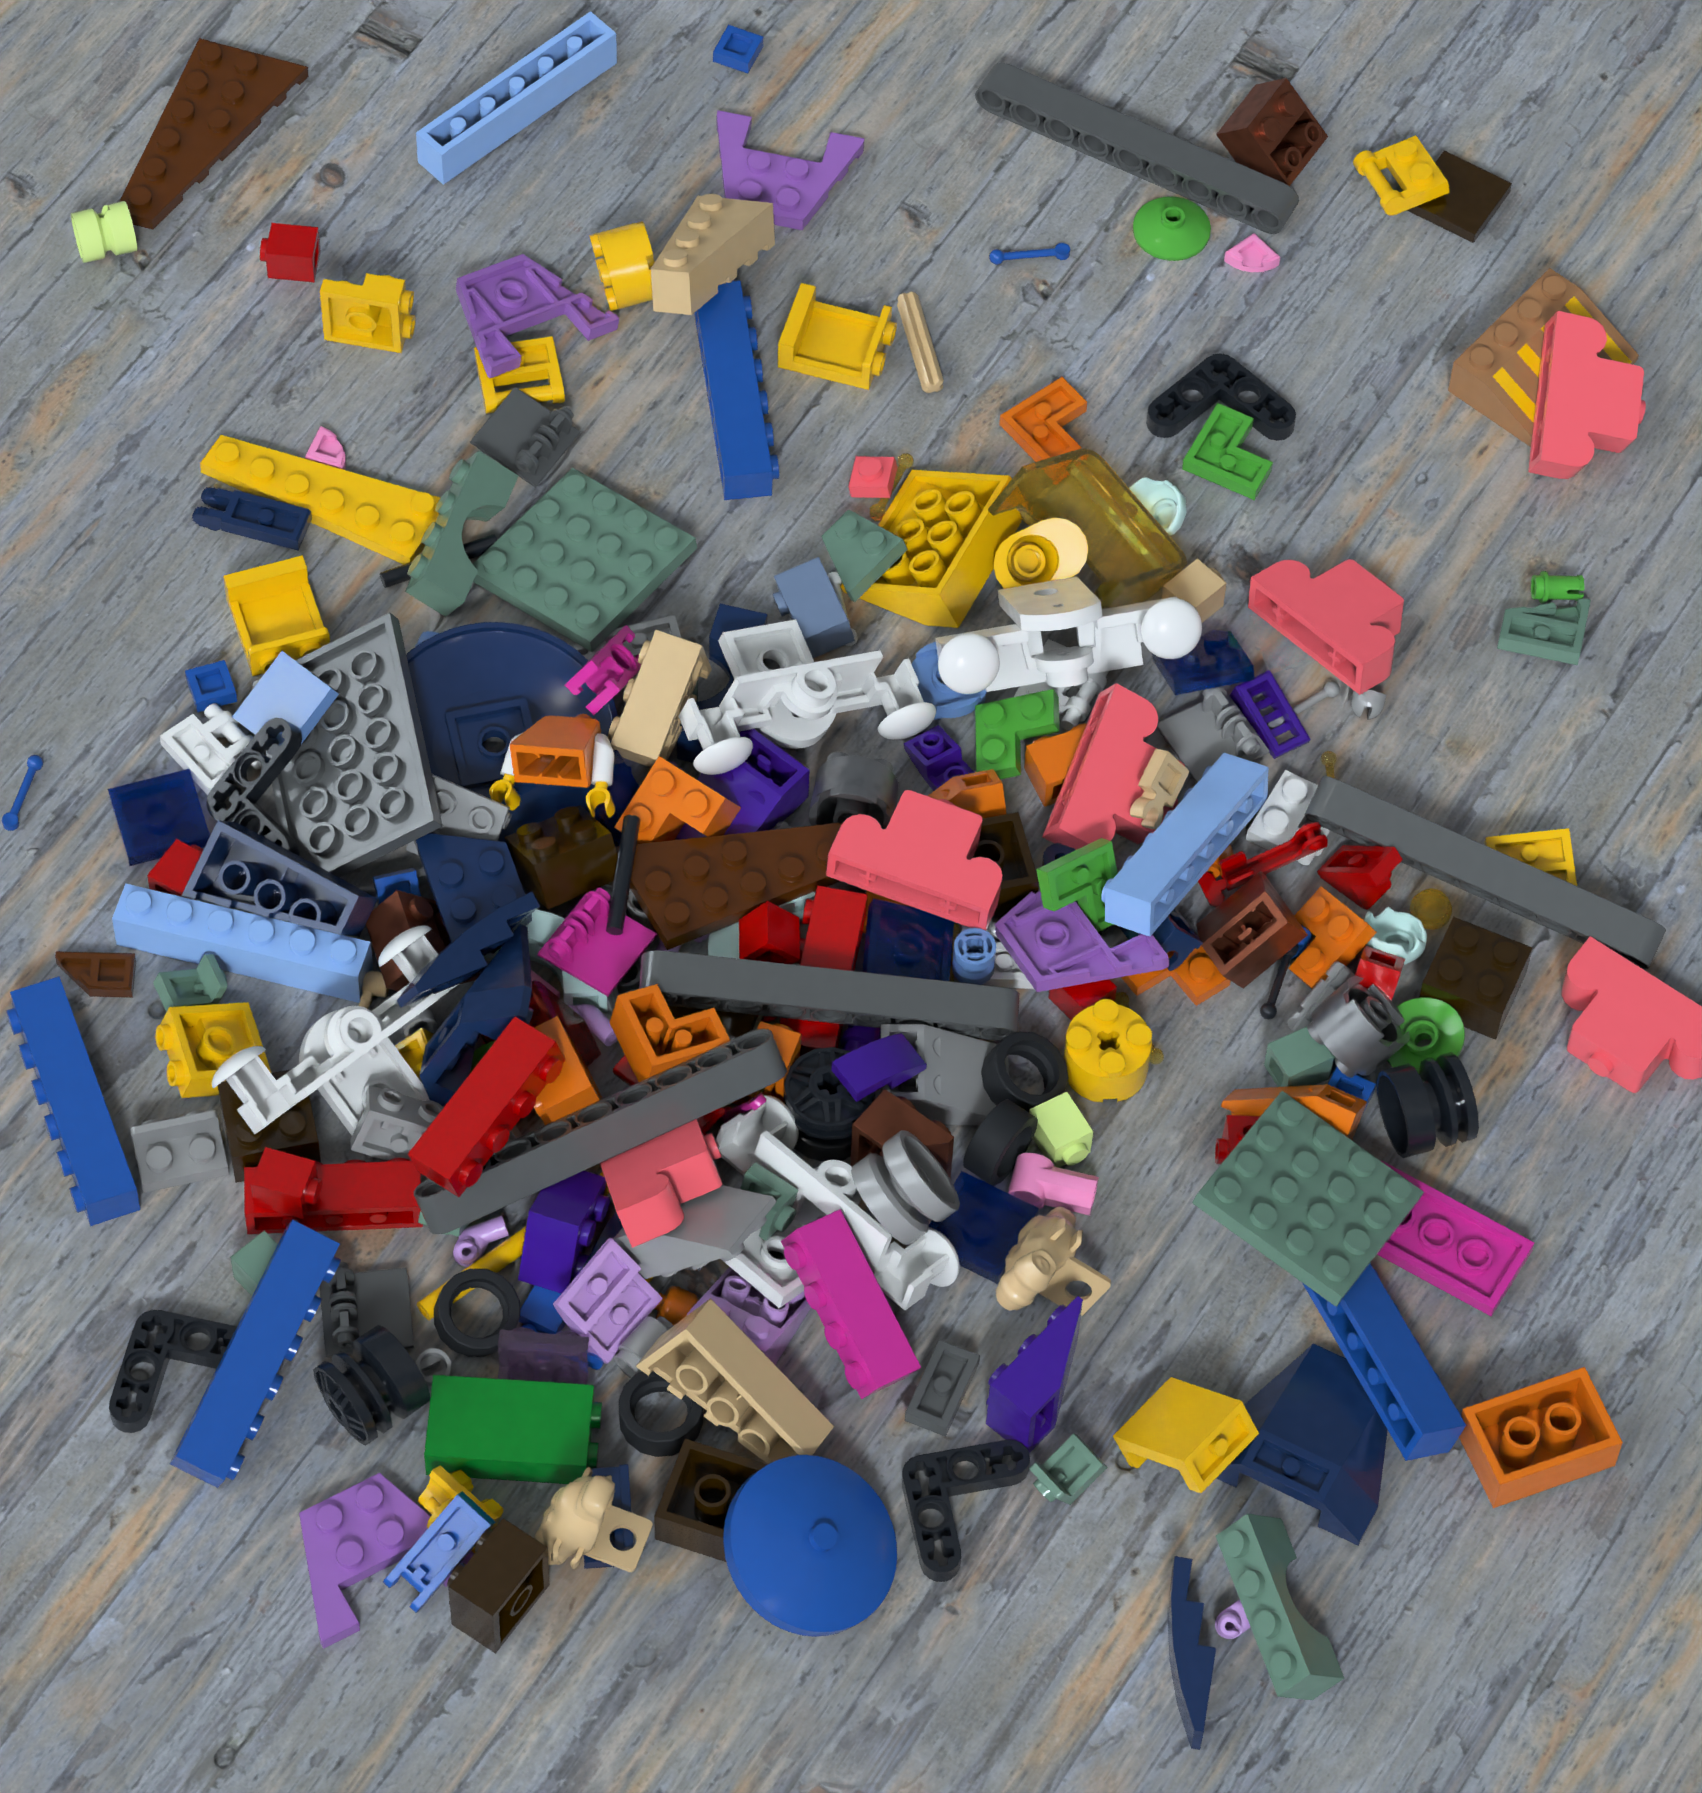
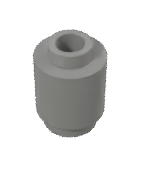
[614,1316,674,1378]

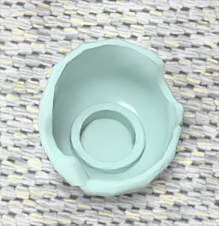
[1121,477,1187,540]
[1364,907,1427,965]

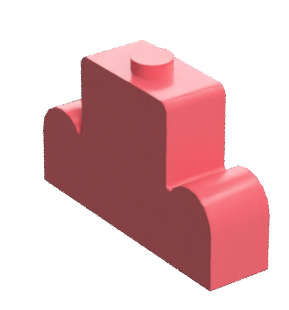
[1528,311,1646,479]
[1248,559,1404,695]
[1042,683,1185,850]
[826,790,1003,931]
[1562,936,1702,1093]
[600,1119,723,1248]

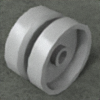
[851,1130,960,1245]

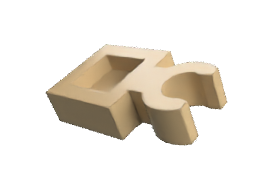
[1130,749,1190,830]

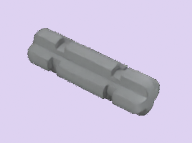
[1287,961,1354,1032]

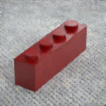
[779,885,868,1056]
[408,1017,565,1197]
[244,1158,423,1234]

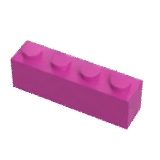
[781,1209,921,1399]

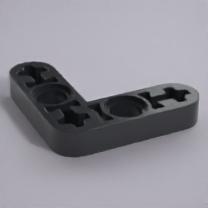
[1146,353,1296,441]
[206,718,302,856]
[109,1310,237,1433]
[902,1440,1030,1582]

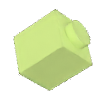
[1029,1092,1093,1168]

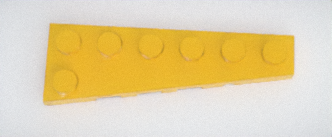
[200,435,441,565]

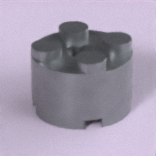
[809,752,899,829]
[1307,976,1410,1078]

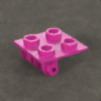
[537,888,657,997]

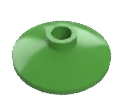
[1133,197,1211,261]
[1387,997,1465,1074]

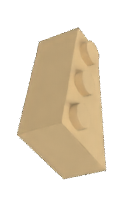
[608,630,712,768]

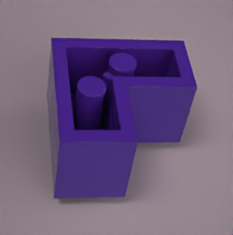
[518,1171,610,1294]

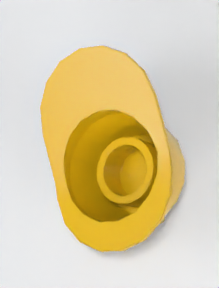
[993,518,1088,589]

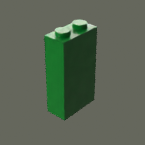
[424,1375,602,1484]

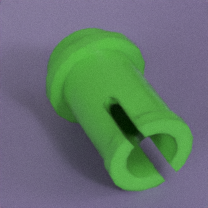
[1531,571,1584,604]

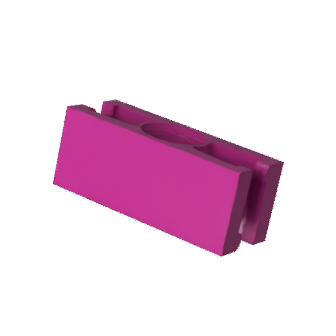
[565,625,641,716]

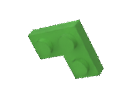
[1182,403,1273,500]
[975,689,1060,779]
[1036,838,1118,932]

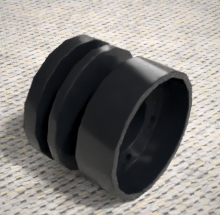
[784,1047,876,1162]
[1377,1052,1479,1158]
[313,1325,430,1446]

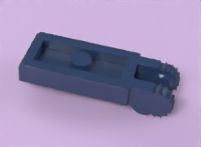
[192,487,312,551]

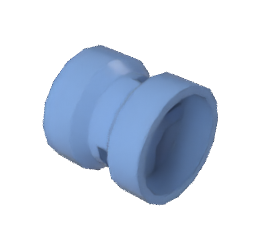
[952,928,996,985]

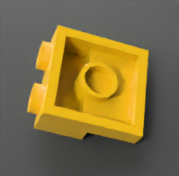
[320,273,416,353]
[155,1002,272,1098]

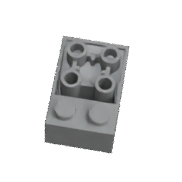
[880,1024,1009,1125]
[614,1185,777,1279]

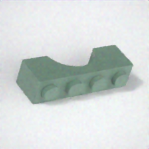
[405,450,519,617]
[1216,1514,1344,1700]

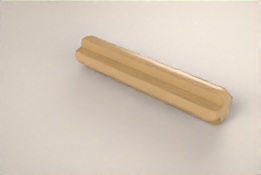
[897,291,944,394]

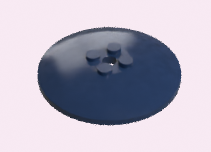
[406,622,618,842]

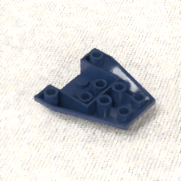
[420,924,533,1107]
[1216,1343,1388,1546]

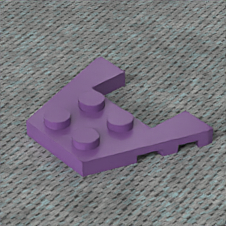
[716,110,865,230]
[456,254,619,378]
[995,890,1169,992]
[299,1473,475,1649]

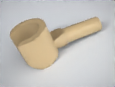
[358,971,389,1009]

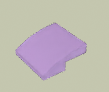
[553,1238,662,1364]

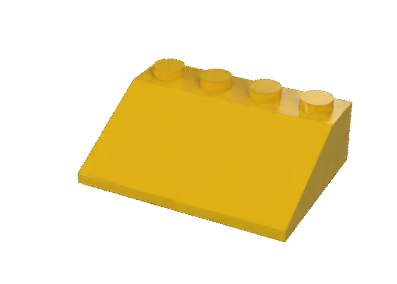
[841,470,1029,628]

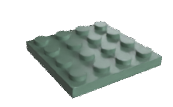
[473,467,697,652]
[1192,1091,1424,1307]

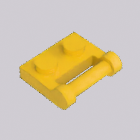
[1353,135,1450,216]
[474,336,565,414]

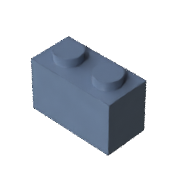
[772,557,855,658]

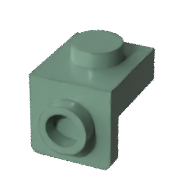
[153,954,228,1012]
[740,1162,798,1241]
[1029,1433,1108,1505]

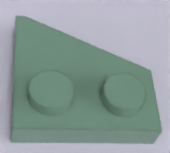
[821,509,908,602]
[1497,598,1591,665]

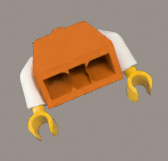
[489,714,615,817]

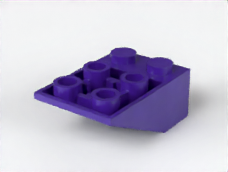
[675,729,810,840]
[986,1296,1083,1453]

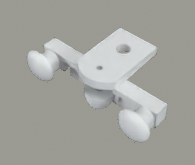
[935,576,1202,694]
[679,619,936,775]
[212,925,459,1159]
[715,1095,960,1310]

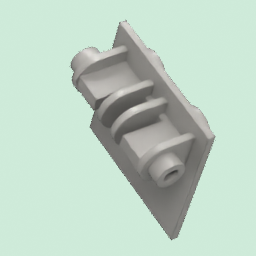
[1157,684,1269,784]
[406,774,512,856]

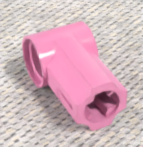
[1007,1153,1099,1216]

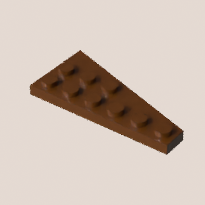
[119,38,309,230]
[615,822,843,950]

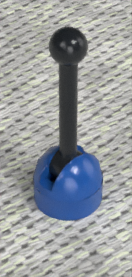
[1260,926,1312,1020]

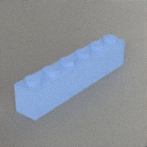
[416,11,617,185]
[1101,753,1269,937]
[112,883,373,1003]

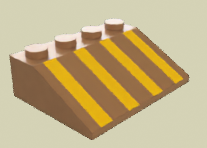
[1448,268,1639,447]

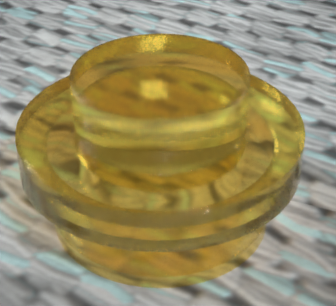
[1409,888,1452,930]

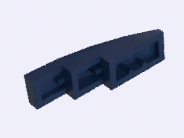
[397,892,540,1008]
[1168,1556,1216,1750]

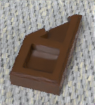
[55,951,136,998]

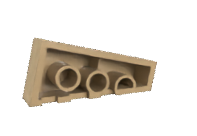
[651,194,775,315]
[636,1298,834,1464]

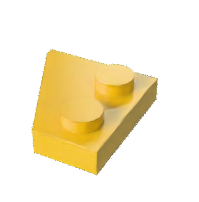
[1484,828,1577,886]

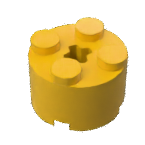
[589,221,655,311]
[1063,999,1152,1103]

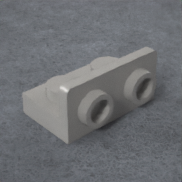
[350,1085,444,1161]
[131,1110,229,1193]

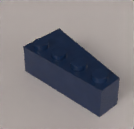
[181,820,378,937]

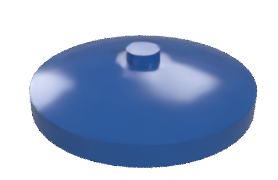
[723,1455,897,1637]

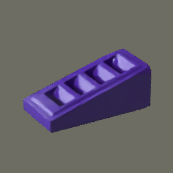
[1229,670,1311,759]

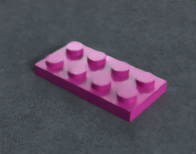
[1377,1160,1535,1316]

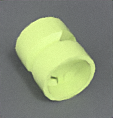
[71,201,137,263]

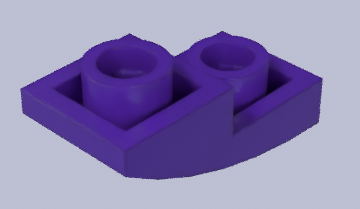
[904,725,975,791]
[831,1033,927,1102]

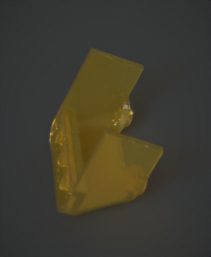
[988,448,1187,609]

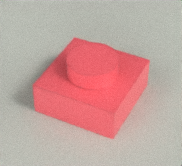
[848,456,898,498]

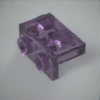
[498,1327,590,1385]

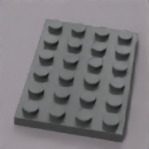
[252,613,443,877]

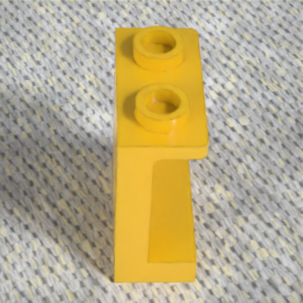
[778,283,897,390]
[223,555,330,677]
[1113,1377,1259,1493]

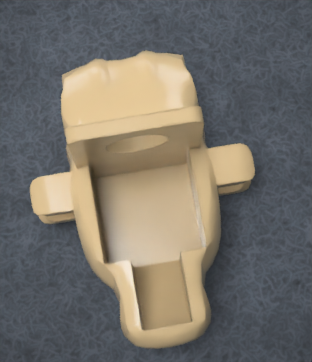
[995,1206,1111,1316]
[535,1467,653,1572]

